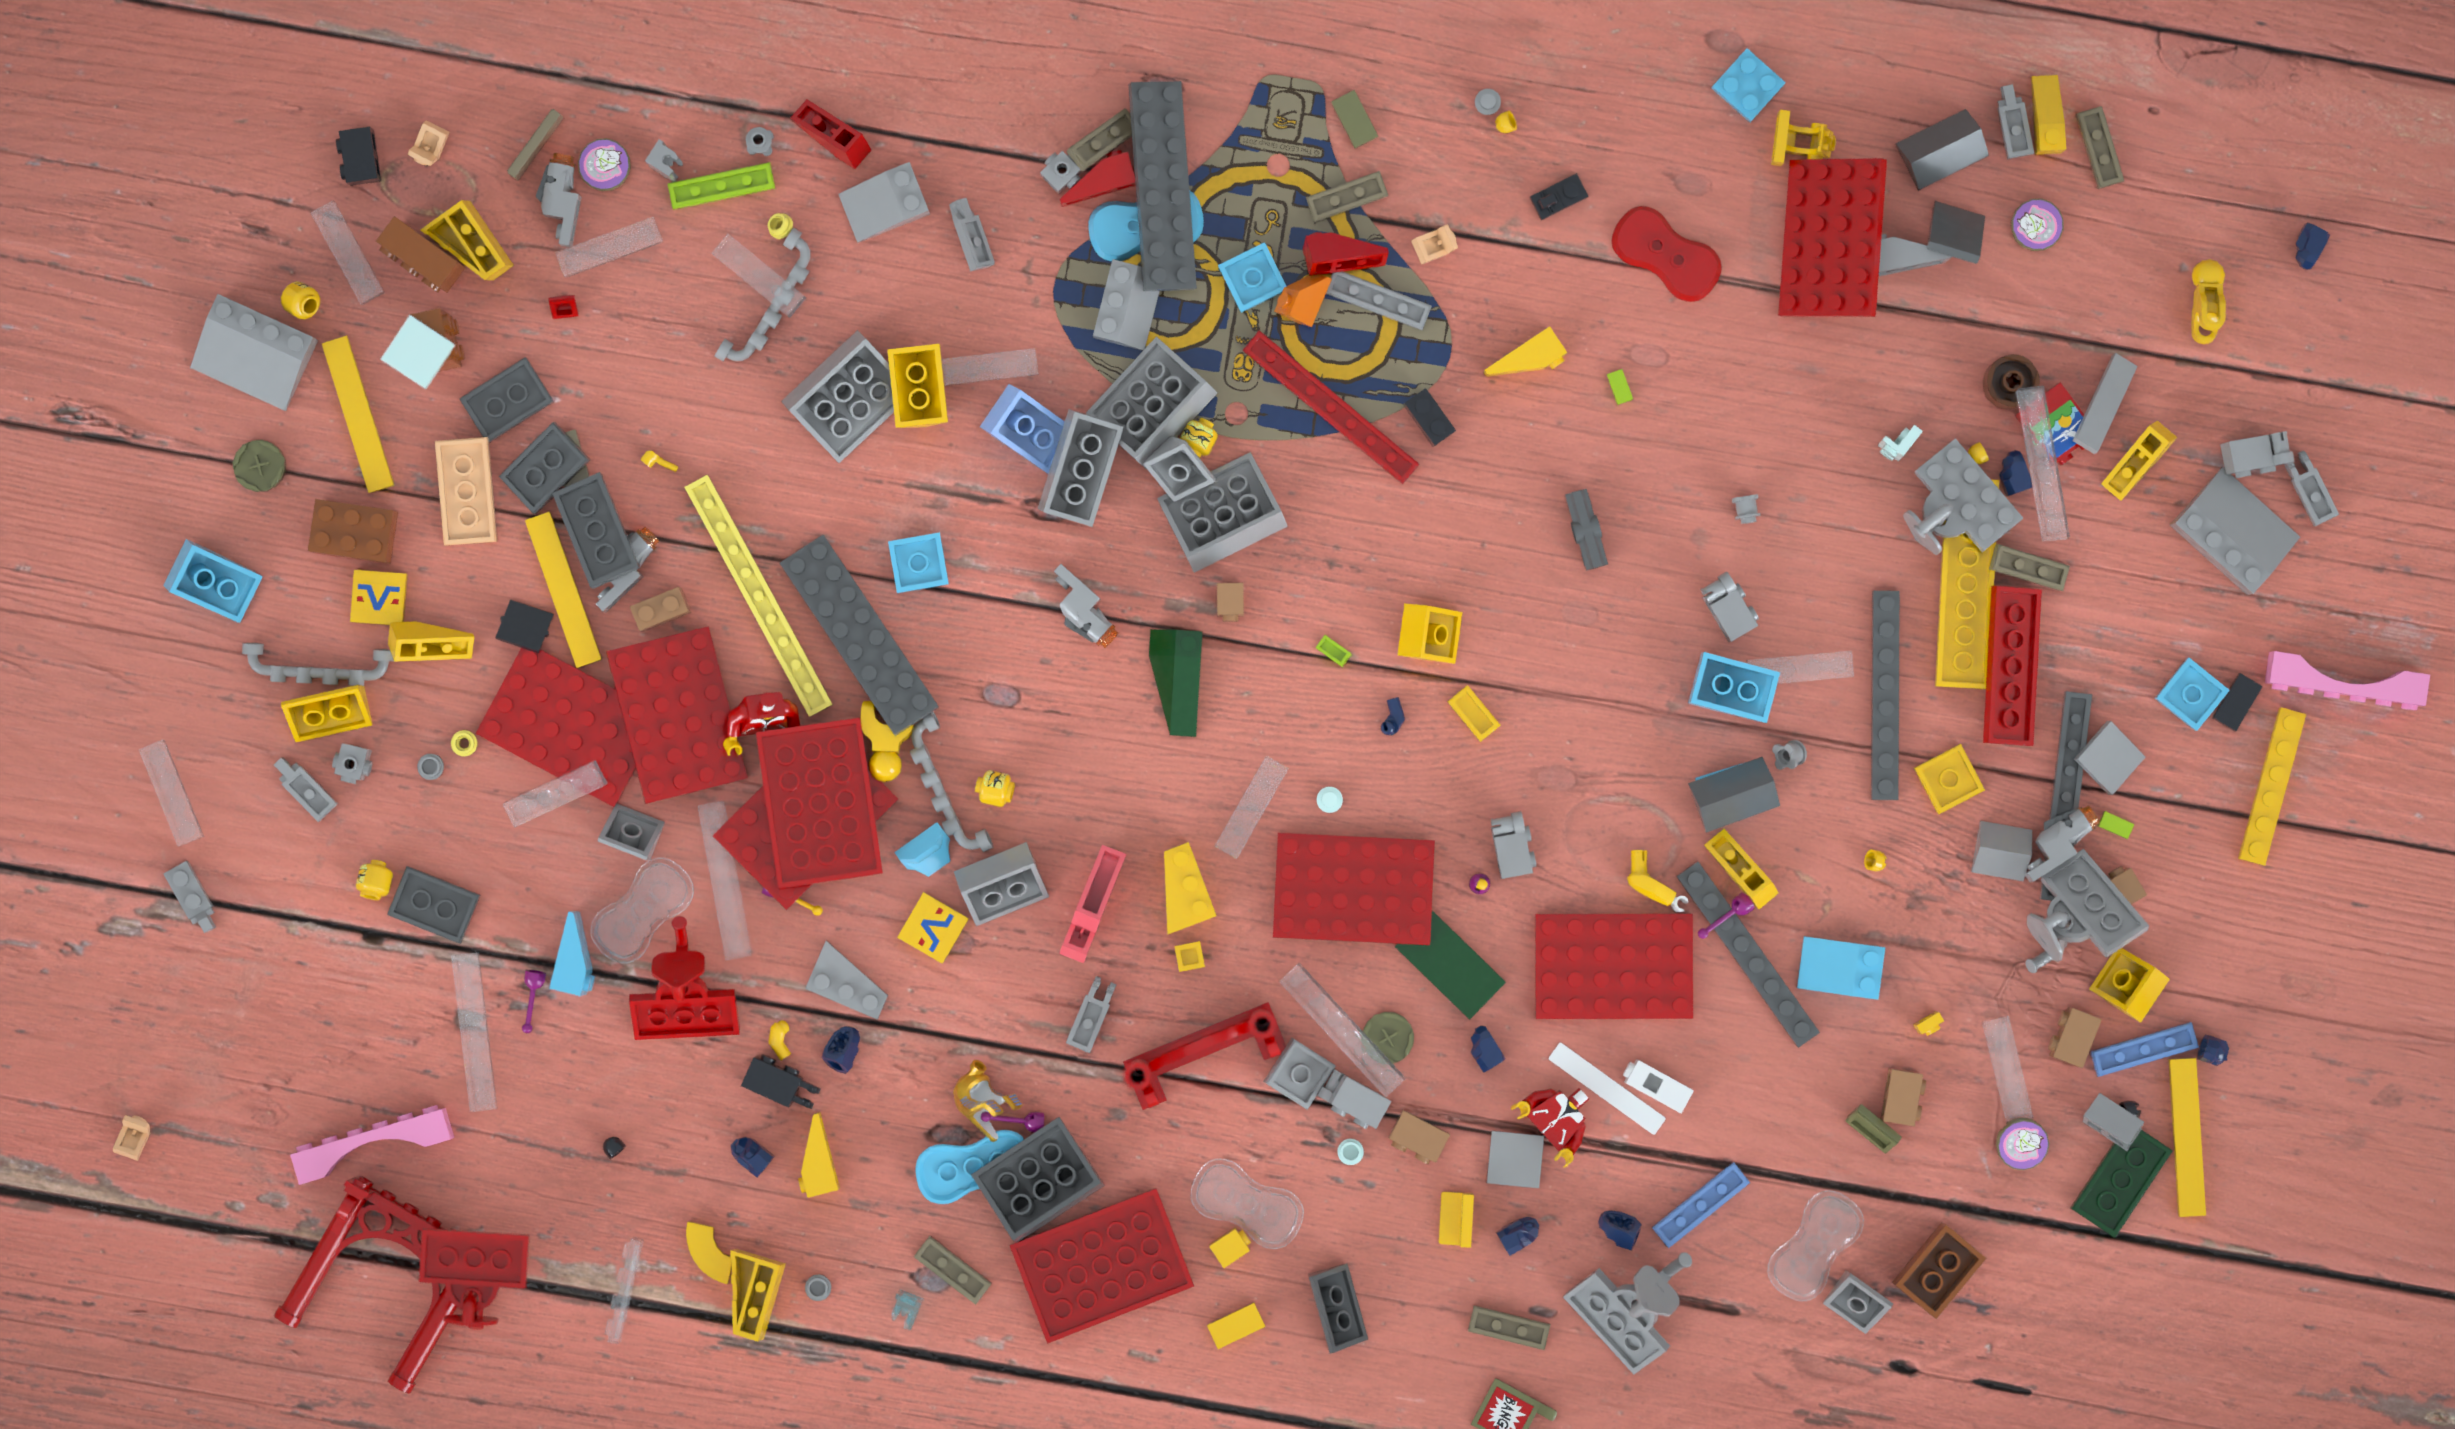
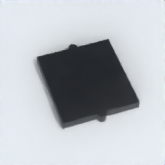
[495,600,554,653]

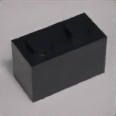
[336,127,382,186]
[1403,388,1456,447]

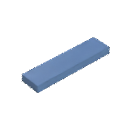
[2090,1022,2199,1077]
[1652,1162,1750,1248]

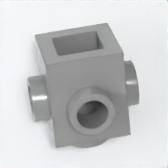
[1040,151,1081,194]
[332,743,373,784]

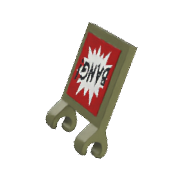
[1471,1378,1557,1429]

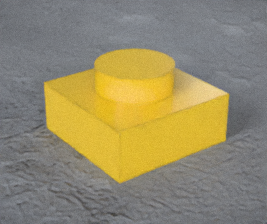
[1174,941,1205,972]
[1913,1011,1944,1036]

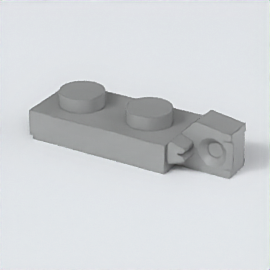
[1997,84,2034,159]
[949,198,995,271]
[274,757,338,822]
[164,861,216,933]

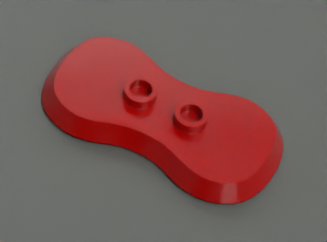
[1612,206,1722,302]

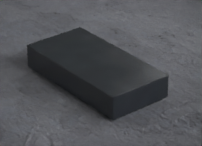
[2212,673,2263,732]

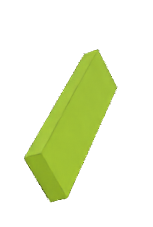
[667,162,776,210]

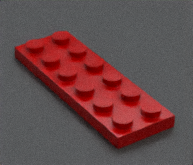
[1983,586,2042,746]

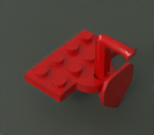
[629,916,740,1040]
[419,1228,530,1330]

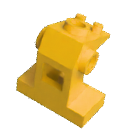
[1771,110,1836,166]

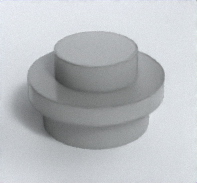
[1475,89,1501,115]
[417,754,444,780]
[805,1274,832,1301]

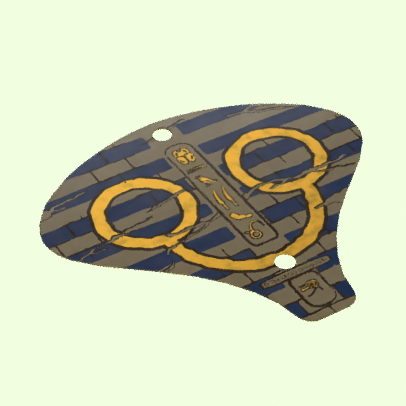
[1053,74,1452,440]

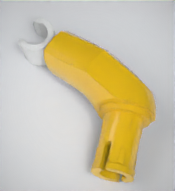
[1627,850,1688,913]

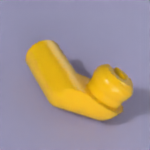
[768,1020,791,1061]

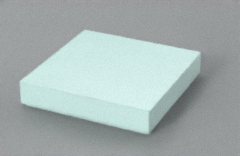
[381,315,455,389]

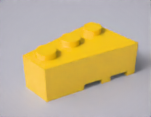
[421,200,514,280]
[1164,842,1217,935]
[730,1249,786,1341]

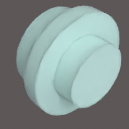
[1317,787,1343,813]
[1337,1139,1364,1165]

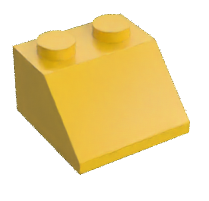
[1397,603,1462,664]
[2089,948,2170,1023]

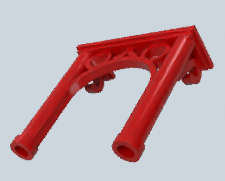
[1123,1002,1286,1110]
[274,1176,457,1394]

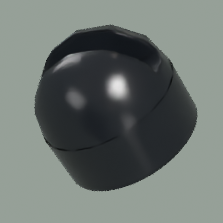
[2119,1100,2141,1118]
[603,1137,626,1160]

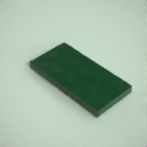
[1394,910,1506,1020]
[2070,1130,2173,1238]

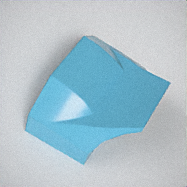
[894,822,951,877]

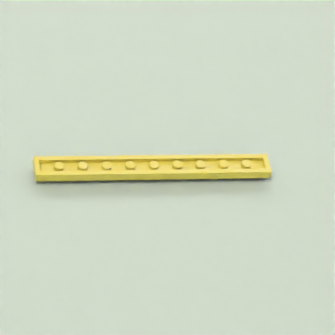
[685,475,833,717]

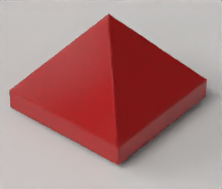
[548,295,579,319]

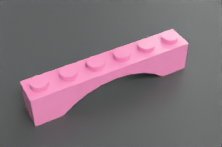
[2265,651,2430,711]
[290,1105,454,1185]

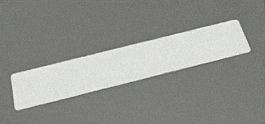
[1549,1043,1666,1135]

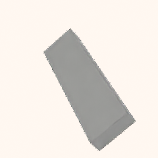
[1326,272,1432,331]
[2072,353,2138,454]

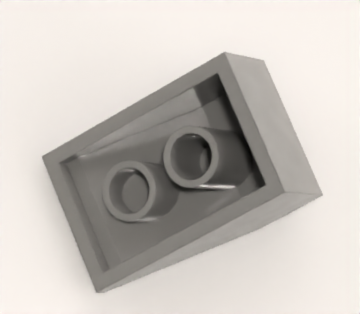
[838,162,930,243]
[1879,234,1952,276]

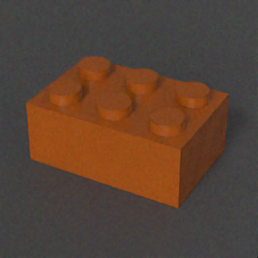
[376,216,465,293]
[409,308,465,372]
[308,499,398,564]
[1892,1222,1987,1319]

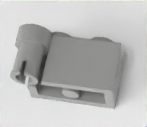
[2220,431,2295,478]
[1700,571,1759,642]
[1491,811,1537,879]
[1317,1069,1391,1129]

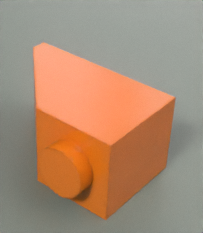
[1274,275,1332,327]

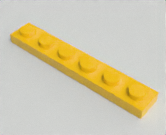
[2238,707,2306,866]

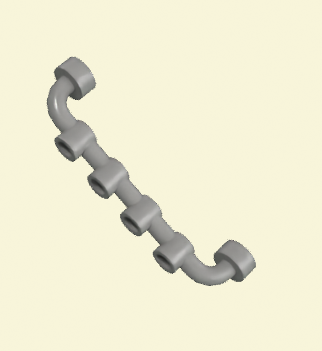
[714,227,811,361]
[242,643,394,686]
[910,712,993,852]

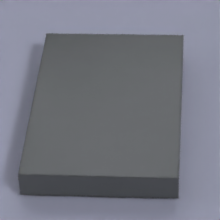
[1927,201,1985,264]
[460,357,554,443]
[499,422,590,514]
[387,866,481,944]

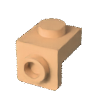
[408,120,450,166]
[1411,224,1458,264]
[113,1115,150,1161]

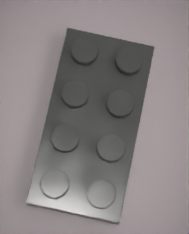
[552,472,640,589]

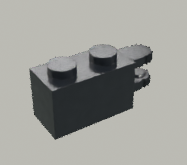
[741,1054,821,1109]

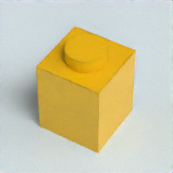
[1209,1227,1251,1268]

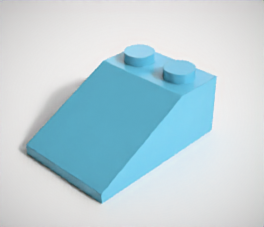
[163,539,263,623]
[1688,652,1780,723]
[549,911,595,996]
[1797,936,1885,1000]

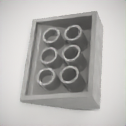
[190,294,318,411]
[781,330,894,463]
[1086,337,1217,470]
[1157,452,1288,573]
[2170,467,2300,595]

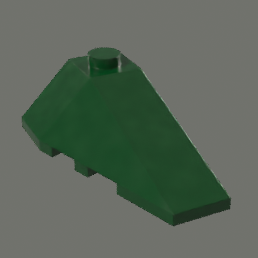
[1149,629,1203,737]

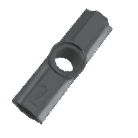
[1565,489,1608,571]

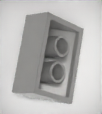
[1093,259,1160,351]
[954,842,1049,926]

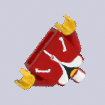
[723,692,801,756]
[1511,1088,1589,1168]

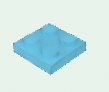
[1712,48,1786,122]
[1218,242,1286,313]
[888,532,949,593]
[2155,657,2230,731]

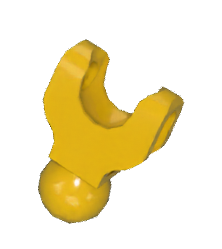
[2191,259,2226,344]
[860,700,914,782]

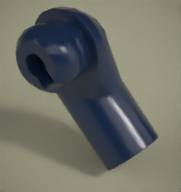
[1381,697,1405,736]

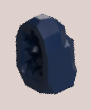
[2295,222,2330,270]
[1999,450,2033,497]
[1471,1025,1506,1073]
[822,1026,860,1074]
[2197,1034,2229,1066]
[730,1137,775,1178]
[1598,1210,1642,1251]
[1496,1217,1539,1256]

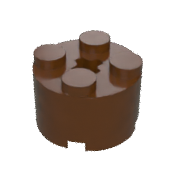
[1983,354,2040,409]

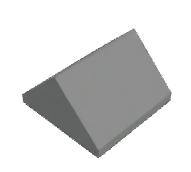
[1143,436,1216,502]
[597,804,665,860]
[1971,821,2032,881]
[1823,1270,1893,1334]

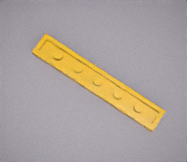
[322,336,395,493]
[525,512,602,668]
[2168,1058,2206,1217]

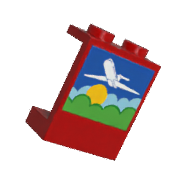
[2015,382,2085,466]

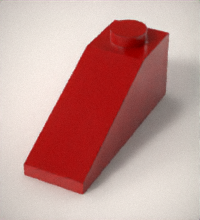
[790,99,872,169]
[1060,150,1136,207]
[1303,232,1389,276]

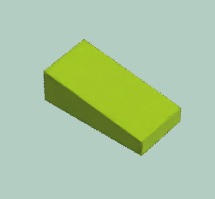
[1607,369,1633,405]
[1315,635,1352,668]
[2097,811,2134,839]

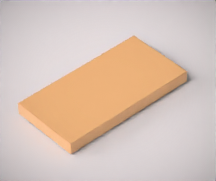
[435,437,497,545]

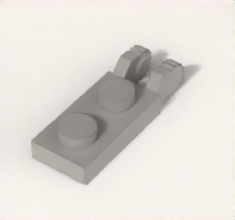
[2284,450,2339,527]
[1066,976,1117,1053]

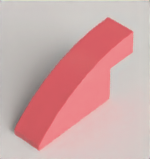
[1059,845,1126,963]

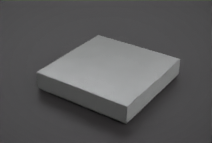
[2074,721,2145,795]
[1263,1038,1336,1110]
[1486,1131,1544,1188]

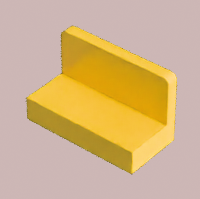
[1439,1192,1474,1248]

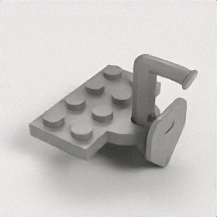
[1903,438,2023,555]
[2025,849,2149,973]
[1563,1252,1692,1374]

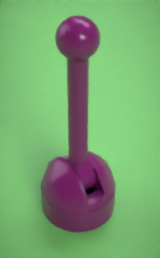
[1698,892,1755,939]
[522,970,546,1034]
[980,1111,1044,1133]

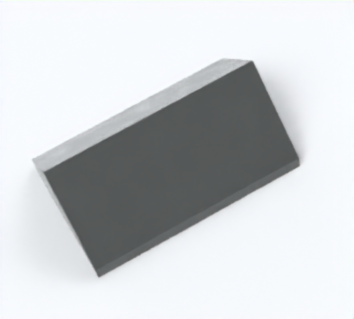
[1895,109,1989,191]
[1688,757,1780,833]
[1308,1263,1368,1354]

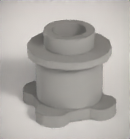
[746,127,774,156]
[1732,494,1761,524]
[1772,740,1807,770]

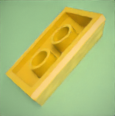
[887,344,948,428]
[281,685,372,742]

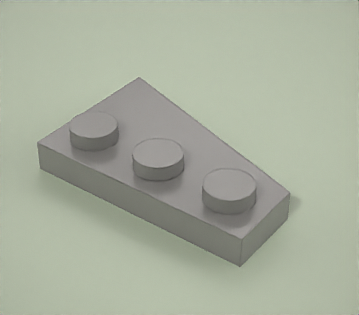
[805,940,888,1020]

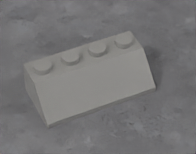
[1038,409,1124,527]

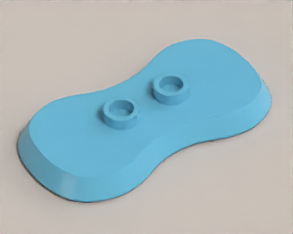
[1088,190,1204,261]
[916,1130,1024,1204]

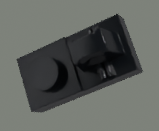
[1530,173,1589,221]

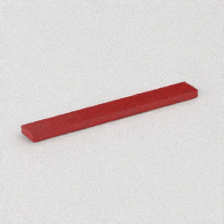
[1242,331,1420,485]

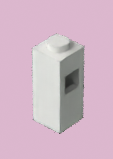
[1623,1059,1694,1113]

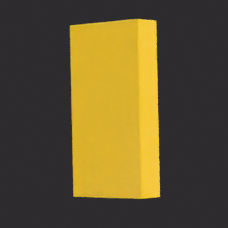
[1447,685,1501,742]
[1207,1302,1265,1349]

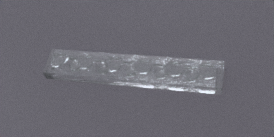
[2016,386,2070,542]
[698,801,752,960]
[451,952,497,1112]
[1279,963,1406,1098]

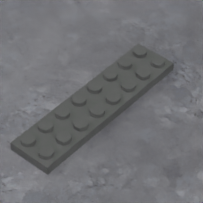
[1128,81,1197,291]
[780,535,939,736]

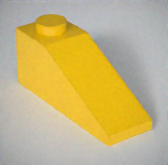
[2031,75,2066,155]
[1483,326,1567,377]
[2101,420,2177,501]
[388,621,474,662]
[1704,829,1779,910]
[798,1112,840,1198]

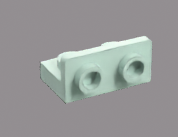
[1878,425,1923,461]

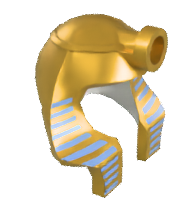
[953,1060,1023,1142]

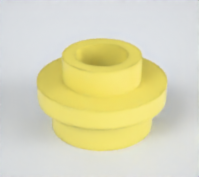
[768,213,793,239]
[451,730,478,756]

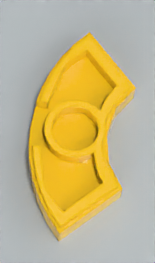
[686,1221,732,1284]

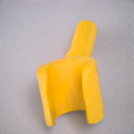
[641,451,678,472]

